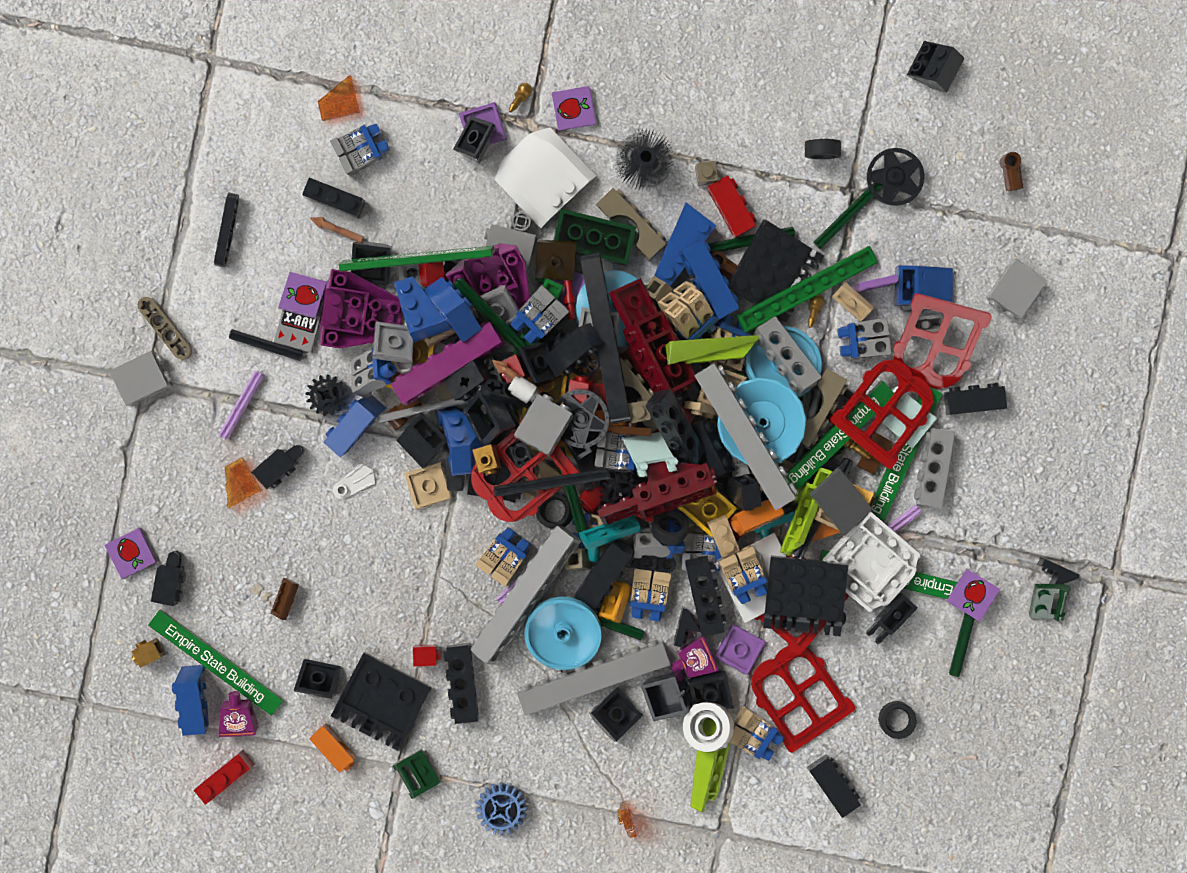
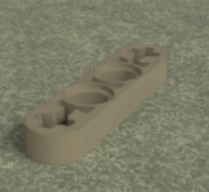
[137,297,192,360]

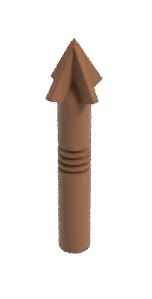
[310,217,364,242]
[492,360,542,396]

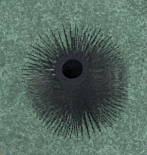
[615,127,675,192]

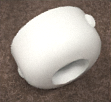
[683,703,734,752]

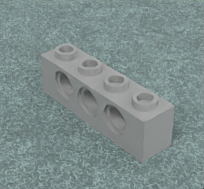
[753,317,822,396]
[914,428,955,508]

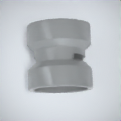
[512,212,531,232]

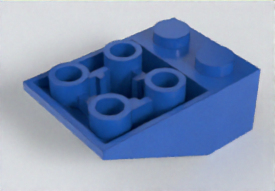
[894,265,953,306]

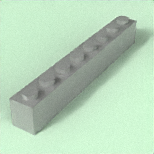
[694,363,798,510]
[470,526,581,664]
[517,640,670,716]

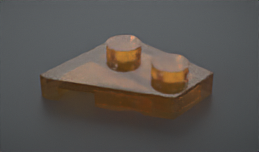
[318,75,360,121]
[225,457,262,509]
[617,801,637,839]

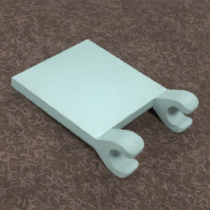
[873,386,937,448]
[623,432,678,477]

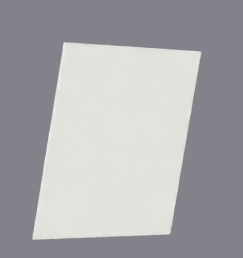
[715,533,786,623]

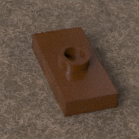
[611,422,651,436]
[856,432,892,475]
[271,578,299,620]

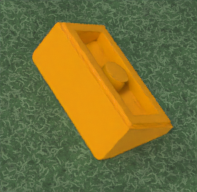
[598,581,632,623]

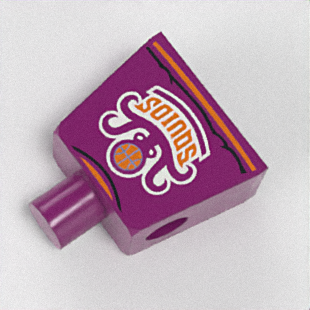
[670,635,718,678]
[218,691,259,737]

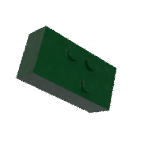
[553,209,636,266]

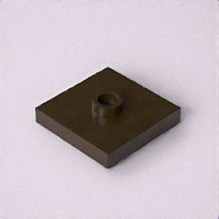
[535,239,576,281]

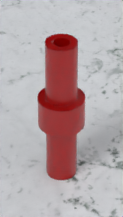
[564,280,576,320]

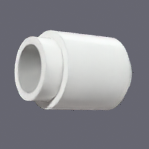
[508,376,538,403]

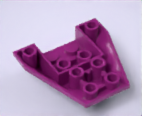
[446,243,530,326]
[320,269,403,348]

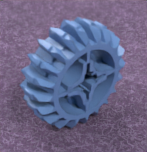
[476,782,528,835]

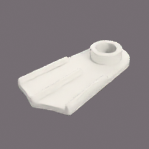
[333,463,376,499]

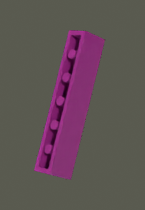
[391,322,505,405]

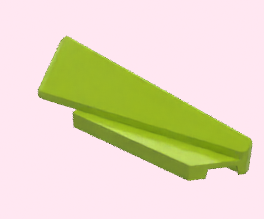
[665,335,759,365]
[780,468,833,556]
[690,717,730,812]

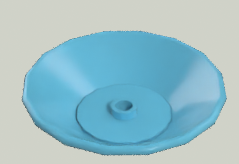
[717,378,806,465]

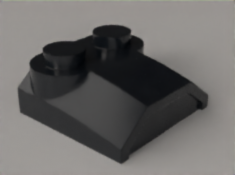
[351,241,393,285]
[688,670,734,709]
[589,687,643,742]

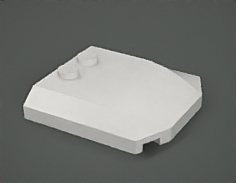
[495,127,596,229]
[822,511,921,612]

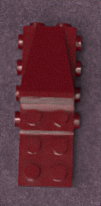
[608,278,697,396]
[597,461,717,526]

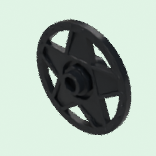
[866,148,925,206]
[556,389,610,448]

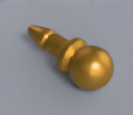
[509,83,533,113]
[808,294,824,328]
[844,438,871,459]

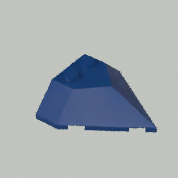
[435,406,514,476]

